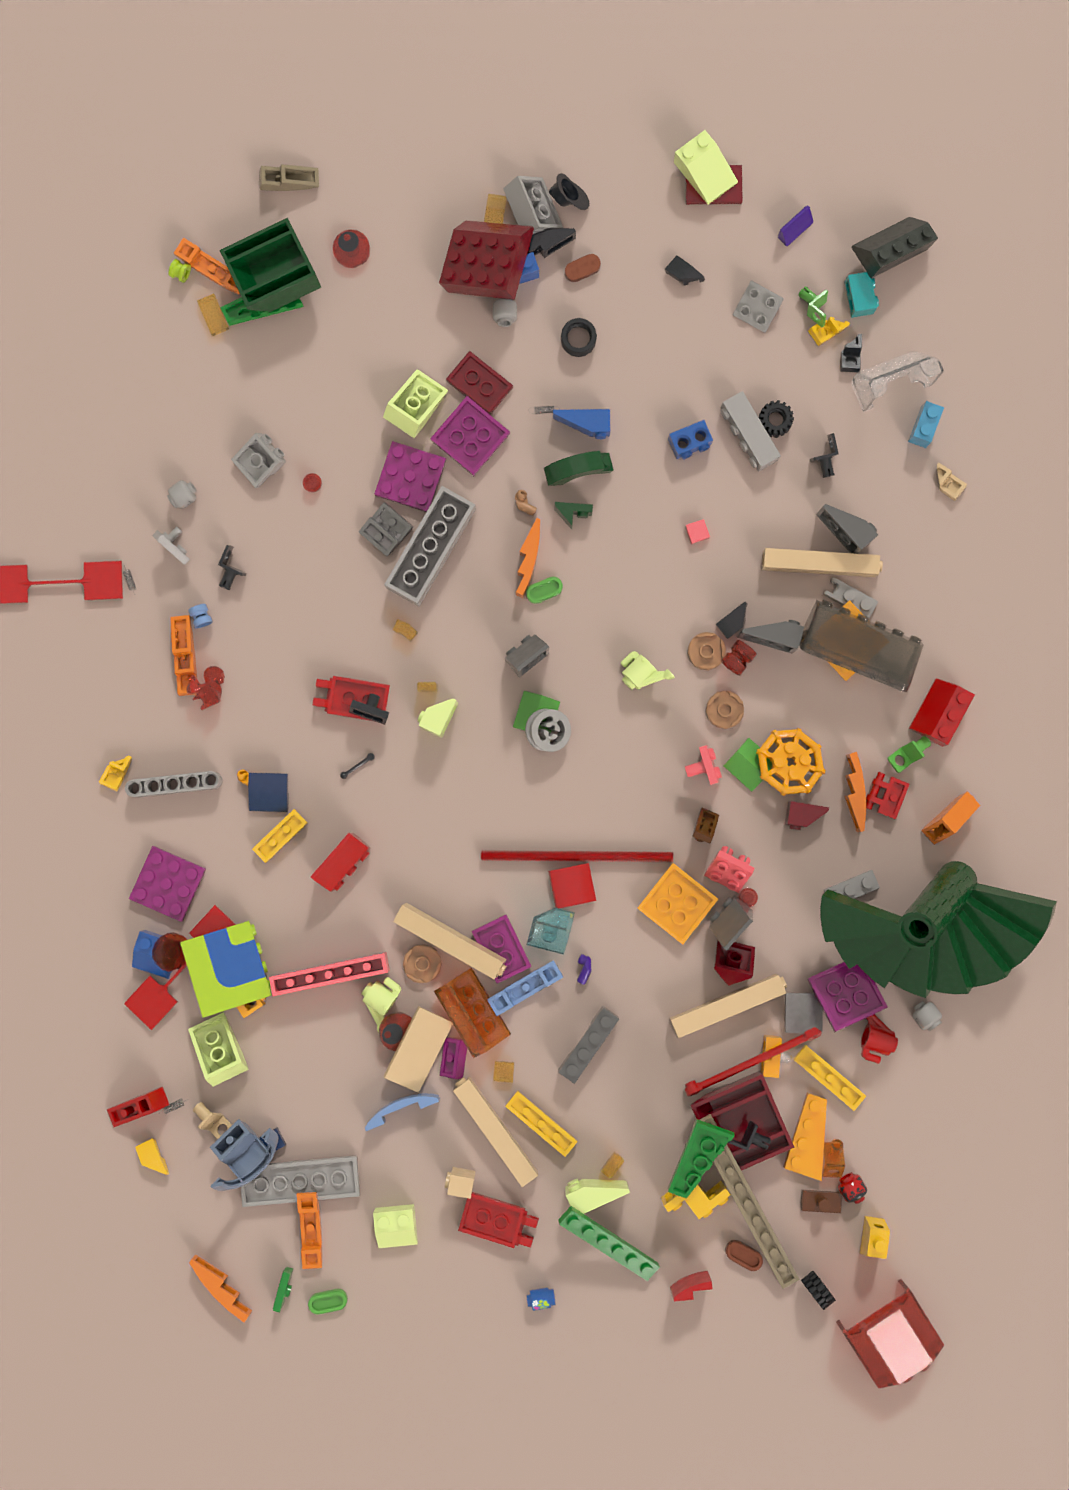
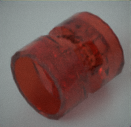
[721,640,757,676]

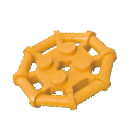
[756,728,826,796]

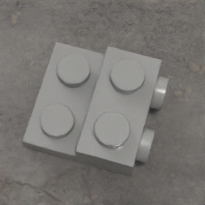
[231,433,286,488]

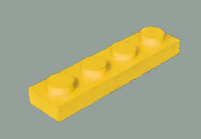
[793,1045,866,1111]
[505,1090,578,1157]

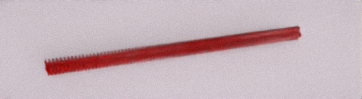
[481,850,674,862]

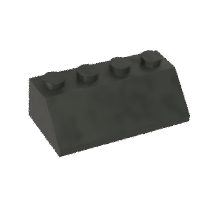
[851,217,938,279]

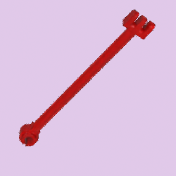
[685,1027,822,1097]

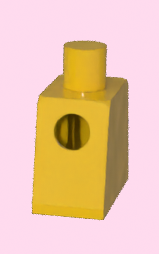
[860,1216,890,1259]

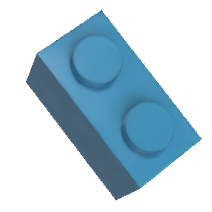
[908,401,944,448]

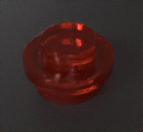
[303,473,322,492]
[738,888,758,907]

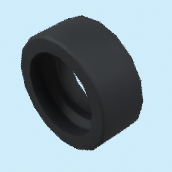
[561,318,597,357]

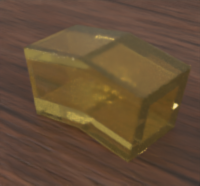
[393,619,418,642]
[600,1151,625,1178]

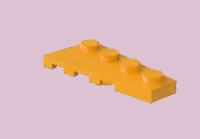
[783,1092,827,1181]

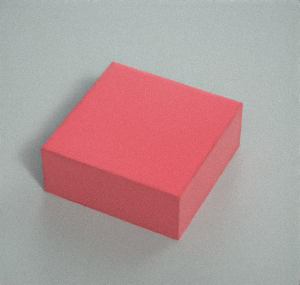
[685,519,710,544]

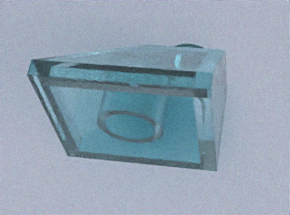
[526,908,575,955]

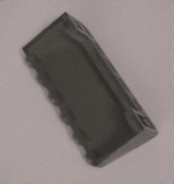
[799,599,924,692]

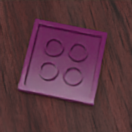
[430,396,510,476]
[374,441,446,512]
[129,846,206,922]
[807,962,888,1033]

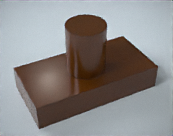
[692,808,719,844]
[801,1190,842,1213]

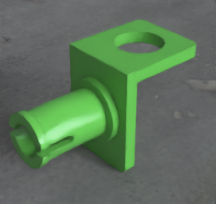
[798,286,828,327]
[887,736,931,773]

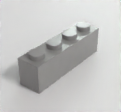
[720,391,781,472]

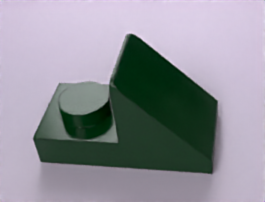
[555,502,593,529]

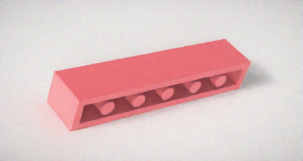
[269,952,390,996]

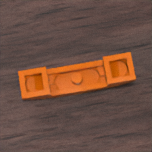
[174,237,240,295]
[297,1192,322,1269]

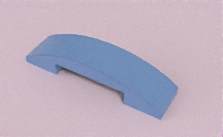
[487,960,563,1016]
[365,1093,440,1131]

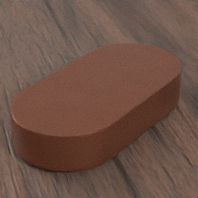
[565,254,601,282]
[725,1240,763,1271]

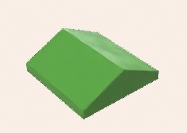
[513,691,560,733]
[723,738,772,792]

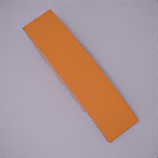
[516,518,540,598]
[170,615,198,696]
[844,752,866,832]
[189,1254,252,1323]

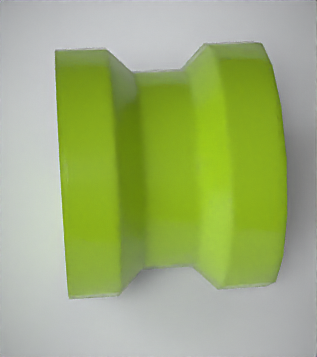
[168,259,191,283]

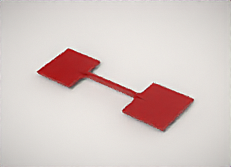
[0,561,123,604]
[124,905,236,1030]

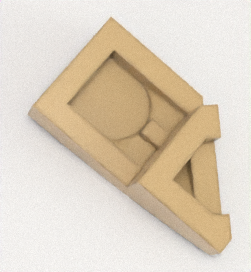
[936,462,967,501]

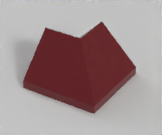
[714,939,755,986]

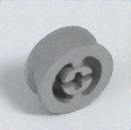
[525,709,571,752]

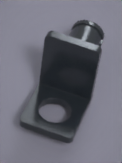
[810,433,839,478]
[218,545,247,590]
[728,1120,771,1151]

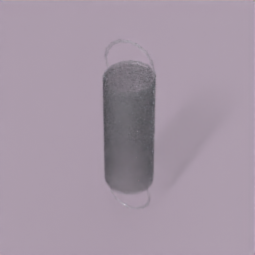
[528,406,558,414]
[123,565,136,594]
[159,1098,189,1114]

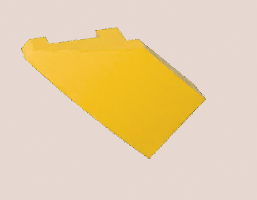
[808,317,850,346]
[99,756,132,792]
[135,1138,169,1175]

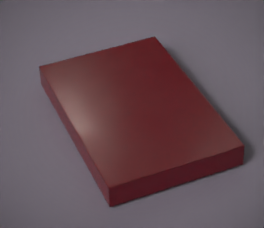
[686,165,743,205]
[446,350,513,415]

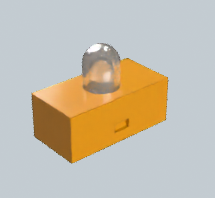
[761,1035,793,1078]

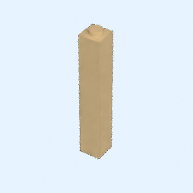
[762,548,883,577]
[393,903,507,979]
[670,974,787,1038]
[453,1077,538,1187]

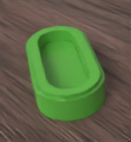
[526,577,563,604]
[308,1289,348,1314]

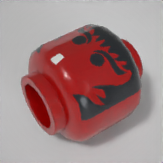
[838,1172,867,1204]

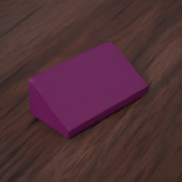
[439,1037,468,1079]

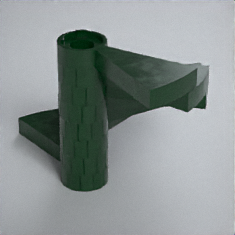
[820,861,1057,998]

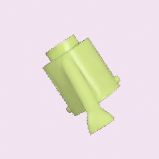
[621,651,675,690]
[361,977,401,1035]

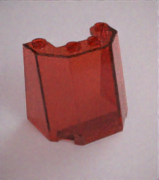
[836,1279,944,1389]

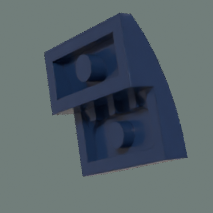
[248,773,289,812]

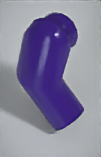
[577,954,592,985]

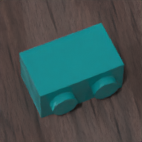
[845,272,879,318]

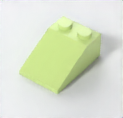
[674,130,738,205]
[383,369,448,438]
[188,1012,249,1087]
[565,1179,630,1214]

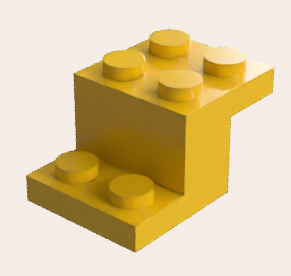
[661,1181,730,1219]

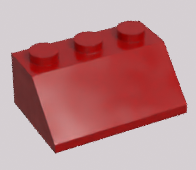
[909,678,975,747]
[311,832,370,892]

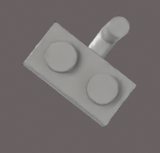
[152,526,190,565]

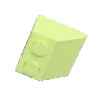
[417,699,458,738]
[373,1204,418,1248]

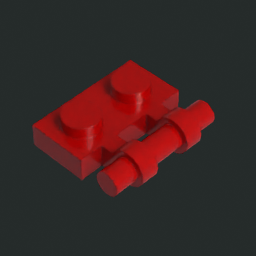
[866,772,910,820]

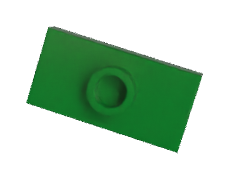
[273,1267,293,1313]

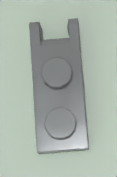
[824,577,878,619]
[824,870,880,899]

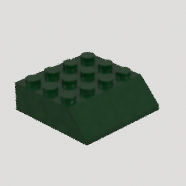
[219,217,322,312]

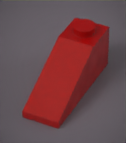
[107,1087,170,1127]

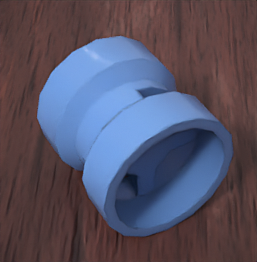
[188,604,213,629]

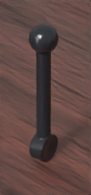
[340,753,375,779]

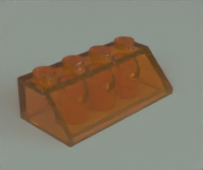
[434,967,511,1058]

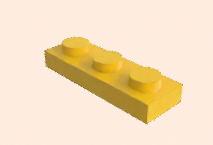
[252,809,308,863]

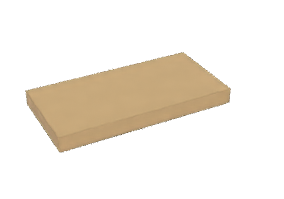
[383,1006,453,1093]

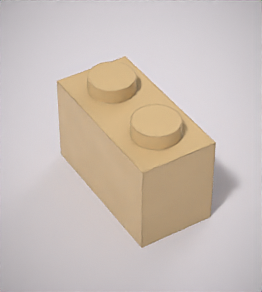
[444,1167,476,1199]

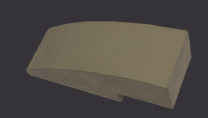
[259,164,319,191]

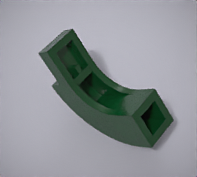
[544,451,614,486]

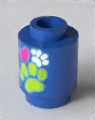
[527,1288,556,1311]

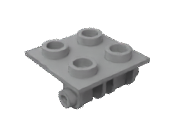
[733,280,784,333]

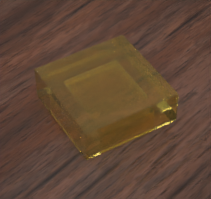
[417,682,438,692]
[494,1061,514,1083]

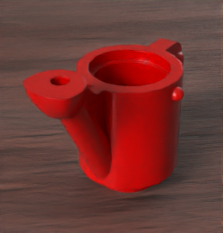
[861,1014,898,1064]

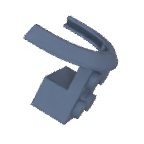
[210,1119,278,1191]

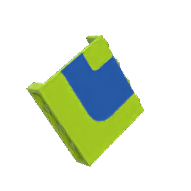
[180,921,271,1018]

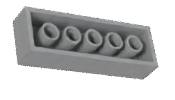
[384,486,476,607]

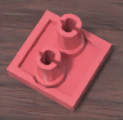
[685,745,722,785]
[704,846,755,893]

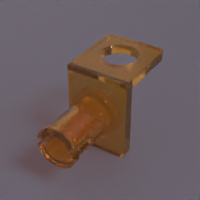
[822,1139,845,1178]

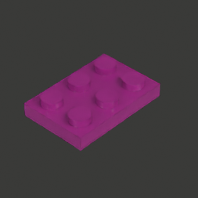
[472,914,532,984]

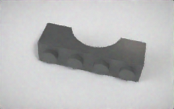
[558,1006,619,1084]

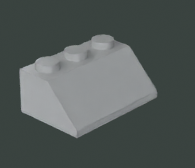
[503,176,563,235]

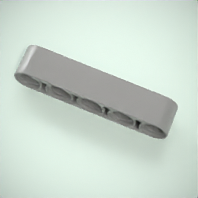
[125,771,223,797]

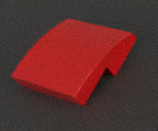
[548,863,596,909]
[670,1271,713,1302]

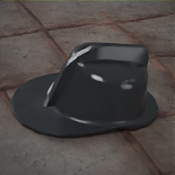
[549,173,590,210]

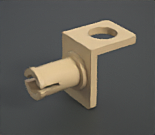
[193,1102,232,1139]

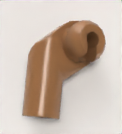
[515,490,537,516]

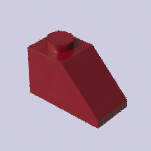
[785,801,829,831]

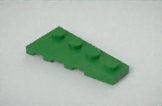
[220,297,304,326]
[668,1119,735,1199]

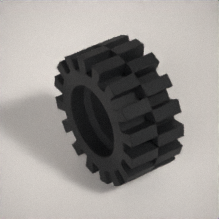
[758,400,794,438]
[801,1271,836,1310]

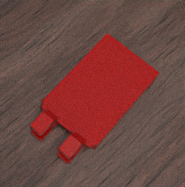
[312,676,390,722]
[458,1192,539,1248]

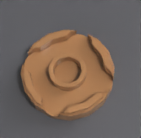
[687,632,726,670]
[706,691,744,729]
[403,944,442,983]

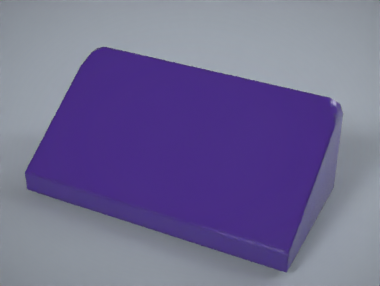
[778,205,813,246]

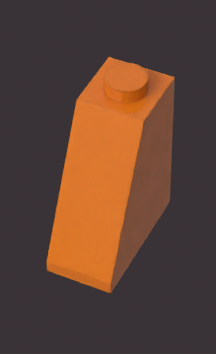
[921,791,981,845]

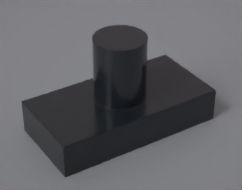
[349,693,389,725]

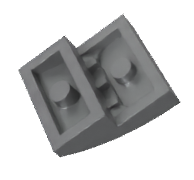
[359,502,414,556]
[784,992,823,1033]

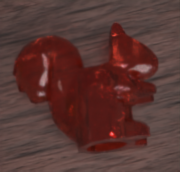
[186,666,225,710]

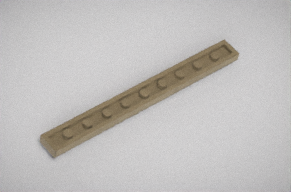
[693,1114,800,1289]

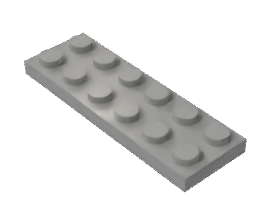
[241,1155,360,1207]

